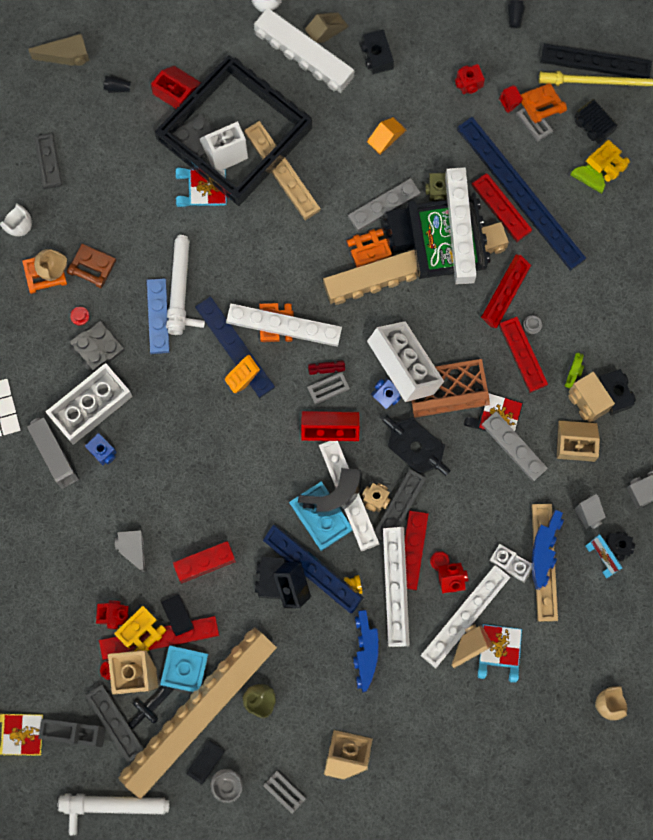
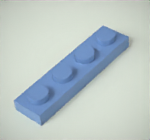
[147,279,170,354]

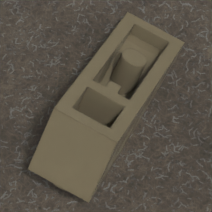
[29,34,90,66]

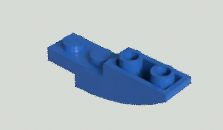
[532,510,564,590]
[353,610,378,693]

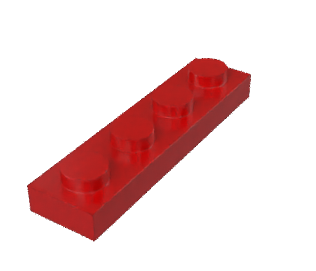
[472,173,532,242]
[481,254,531,328]
[499,317,548,393]
[405,511,428,591]

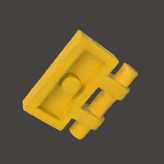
[586,140,630,182]
[114,606,166,652]

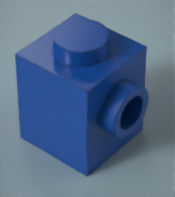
[85,433,117,466]

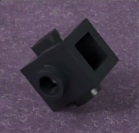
[605,532,635,561]

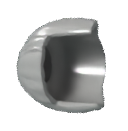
[210,769,243,803]

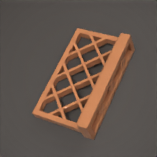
[411,359,490,418]

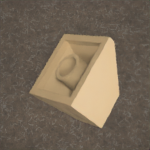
[452,624,493,668]
[108,650,158,694]
[324,730,373,779]

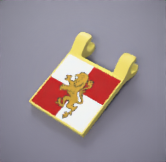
[0,714,43,755]

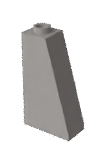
[27,417,79,489]

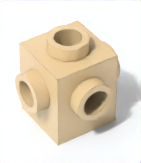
[362,483,391,513]

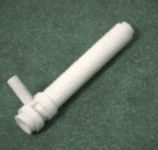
[166,235,205,335]
[58,793,169,835]

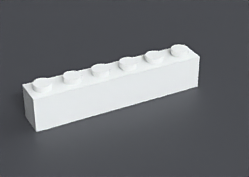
[254,8,354,93]
[445,168,476,284]

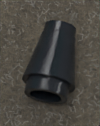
[507,0,525,28]
[104,74,131,93]

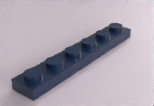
[195,297,275,399]
[263,525,364,613]

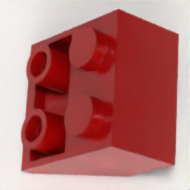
[151,66,201,109]

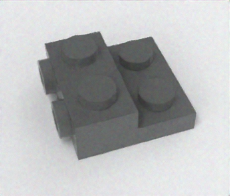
[70,321,124,372]

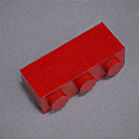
[301,411,360,441]
[173,541,236,584]

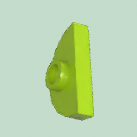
[570,165,605,194]
[565,352,584,389]

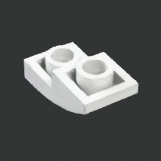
[490,544,532,583]

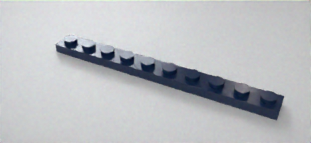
[457,117,586,271]

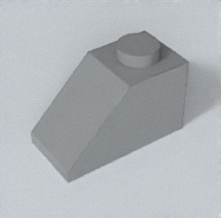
[574,494,605,530]
[115,530,145,572]

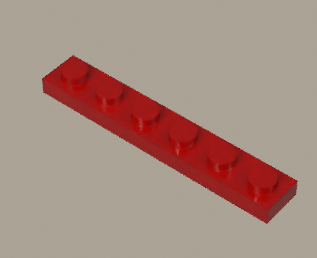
[99,616,219,660]

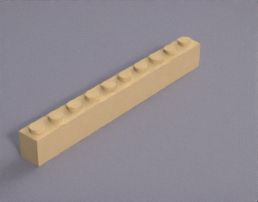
[323,222,509,305]
[118,627,277,799]

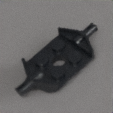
[382,415,451,477]

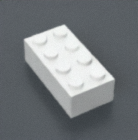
[367,321,444,402]
[46,363,133,445]

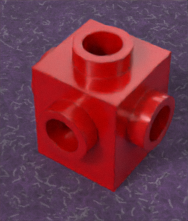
[455,64,485,94]
[438,563,468,593]
[96,600,128,629]

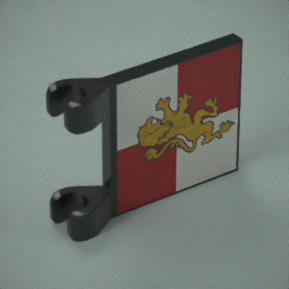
[464,388,523,432]

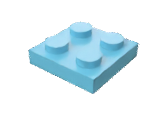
[160,646,208,692]

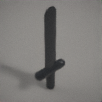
[129,685,175,728]

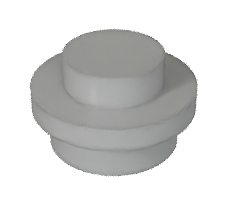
[523,315,542,334]

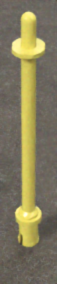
[539,71,653,86]

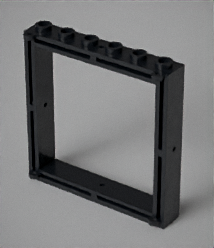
[154,55,312,206]

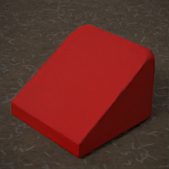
[499,85,523,113]

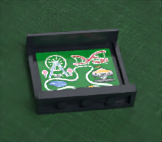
[407,192,490,279]

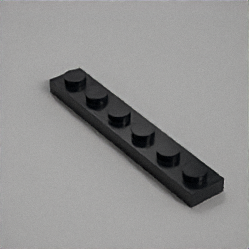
[540,43,652,79]

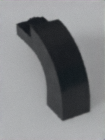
[298,468,363,516]

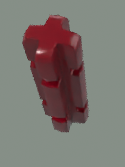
[308,360,345,375]

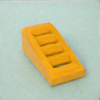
[225,355,260,393]

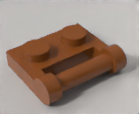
[67,244,116,289]

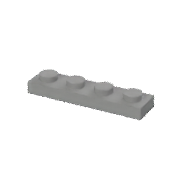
[348,178,421,232]
[481,411,548,482]

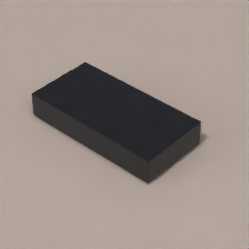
[161,594,194,636]
[186,740,225,785]

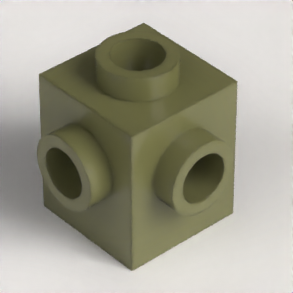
[425,173,447,202]

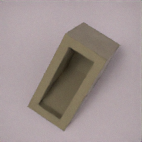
[305,13,348,43]

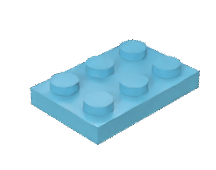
[289,481,353,551]

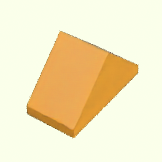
[367,118,406,154]

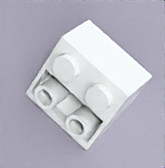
[199,122,248,172]

